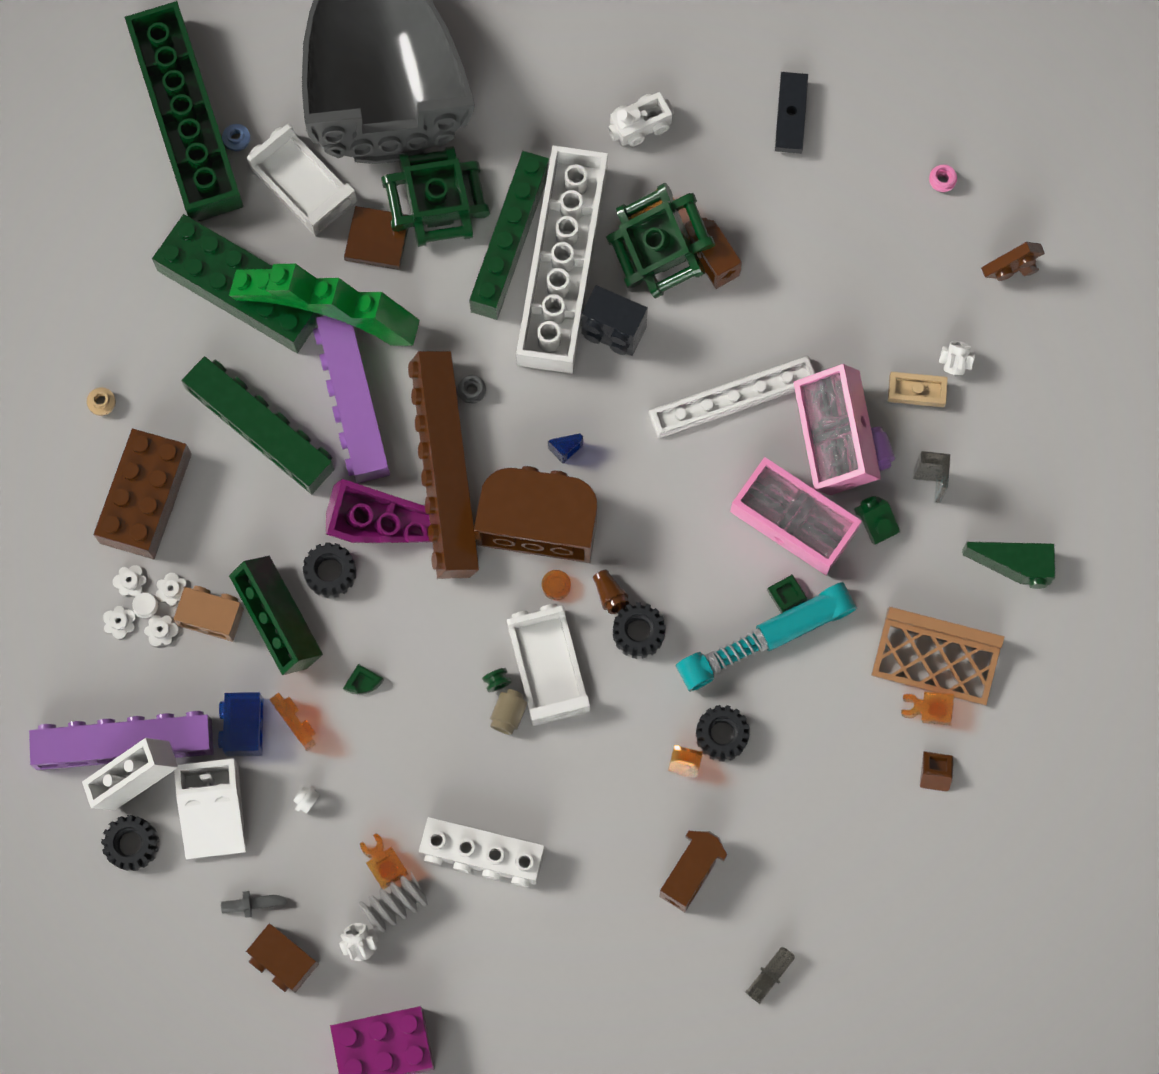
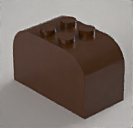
[474,466,597,563]

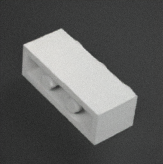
[82,738,178,810]

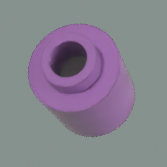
[871,427,895,471]

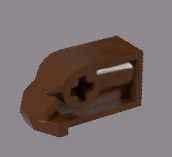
[685,218,742,289]
[659,831,727,913]

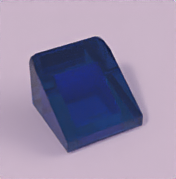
[548,433,583,463]

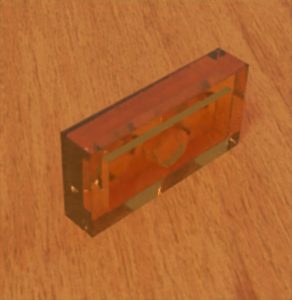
[269,693,316,751]

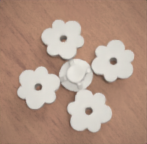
[103,565,187,647]

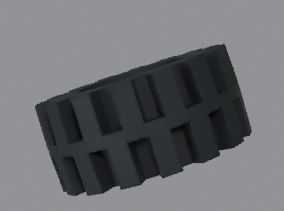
[303,542,356,598]

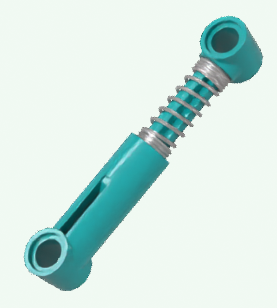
[675,582,857,692]

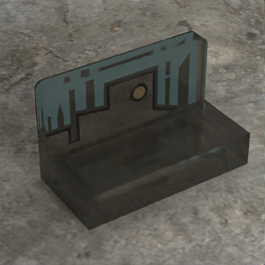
[913,451,950,503]

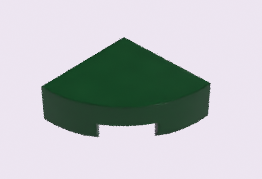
[343,664,384,694]

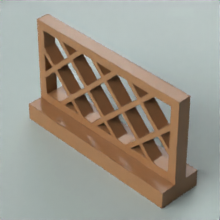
[871,607,1005,706]

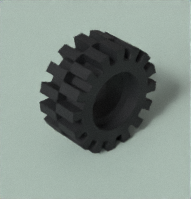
[613,602,666,659]
[696,705,750,762]
[101,815,159,871]

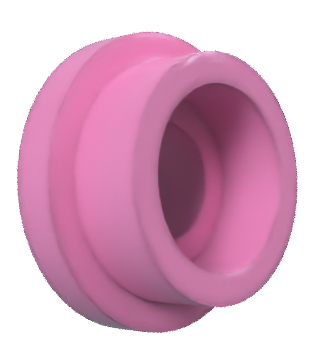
[929,165,957,192]

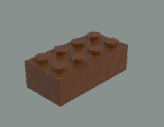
[93,428,192,560]

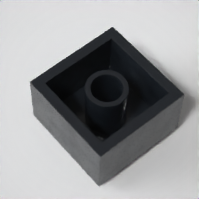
[581,285,648,356]

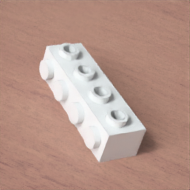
[419,817,545,887]

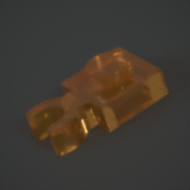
[901,692,955,726]
[360,833,408,889]

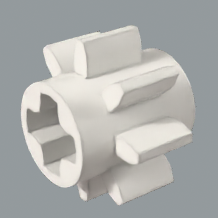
[939,341,975,375]
[339,923,379,961]

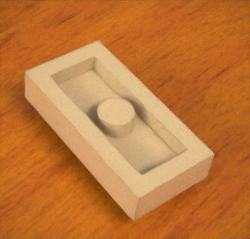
[888,372,948,407]

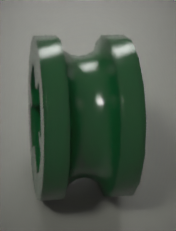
[482,668,512,693]

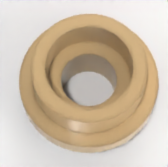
[87,387,116,416]

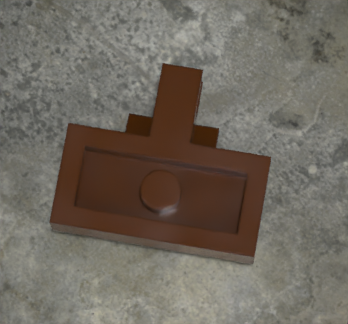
[981,242,1045,281]

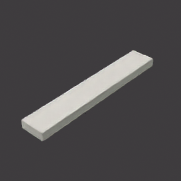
[649,355,816,439]

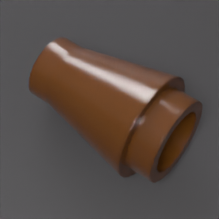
[593,569,629,614]

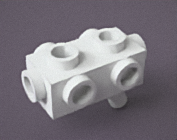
[608,92,674,147]

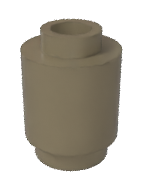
[490,689,528,735]

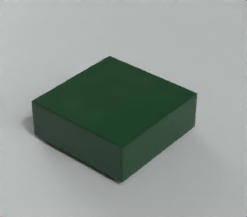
[767,574,807,613]

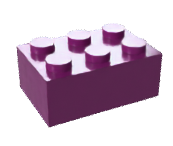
[330,1006,435,1074]

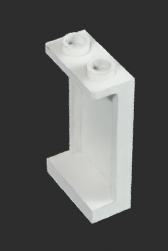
[247,123,357,236]
[507,604,590,726]

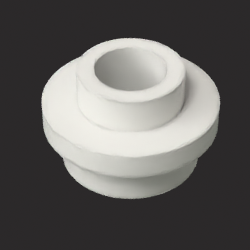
[293,785,320,813]

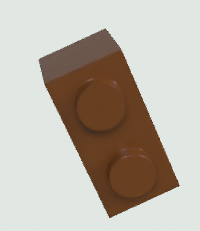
[246,923,319,993]

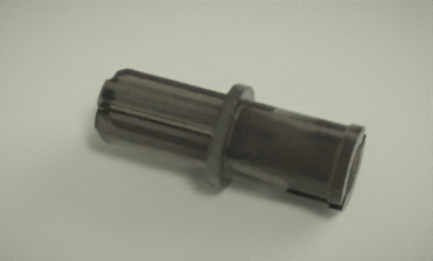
[745,947,795,1004]

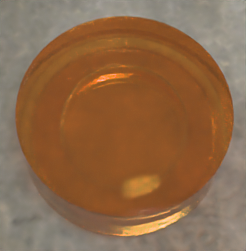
[542,570,571,600]

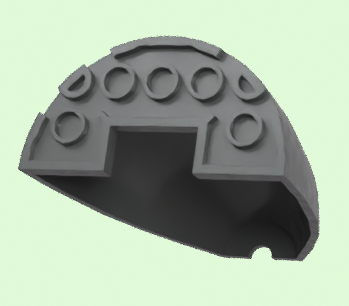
[302,0,475,164]

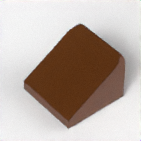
[920,751,953,791]

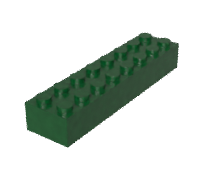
[124,1,244,222]

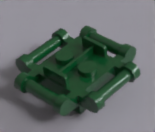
[381,146,490,247]
[606,183,716,299]

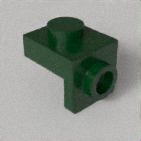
[854,496,900,545]

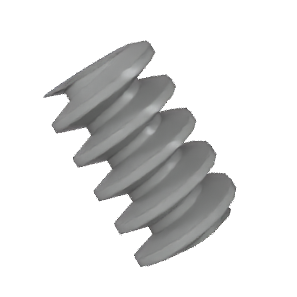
[359,871,428,932]

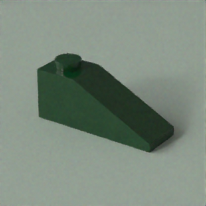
[962,542,1055,589]

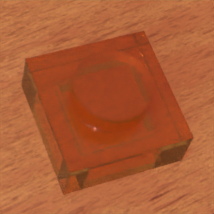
[668,745,703,778]

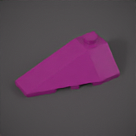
[326,479,430,543]

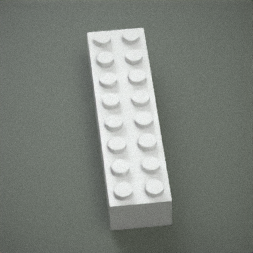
[516,145,608,374]

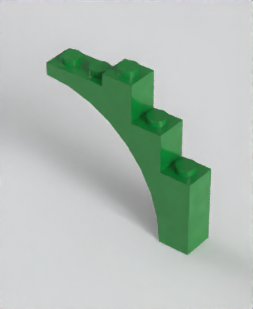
[229,263,420,346]

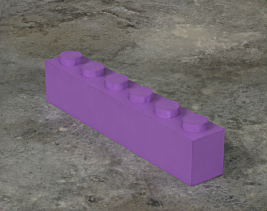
[313,316,390,484]
[29,711,214,770]

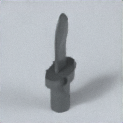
[221,891,288,918]

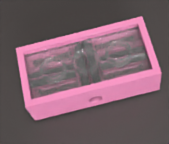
[794,364,881,495]
[730,457,862,576]

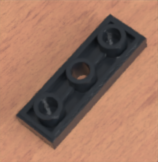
[775,72,808,154]

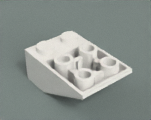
[174,758,246,860]

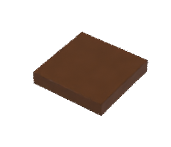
[344,206,408,270]

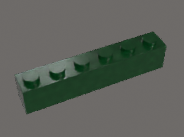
[469,150,549,320]
[181,356,335,495]

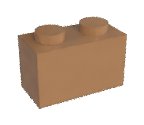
[173,586,244,642]

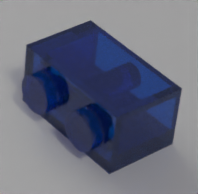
[218,692,264,757]

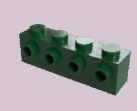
[229,555,323,675]

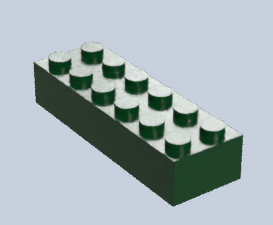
[152,214,323,354]

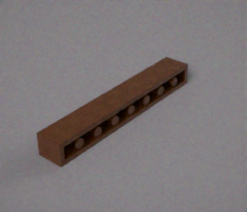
[408,351,479,579]

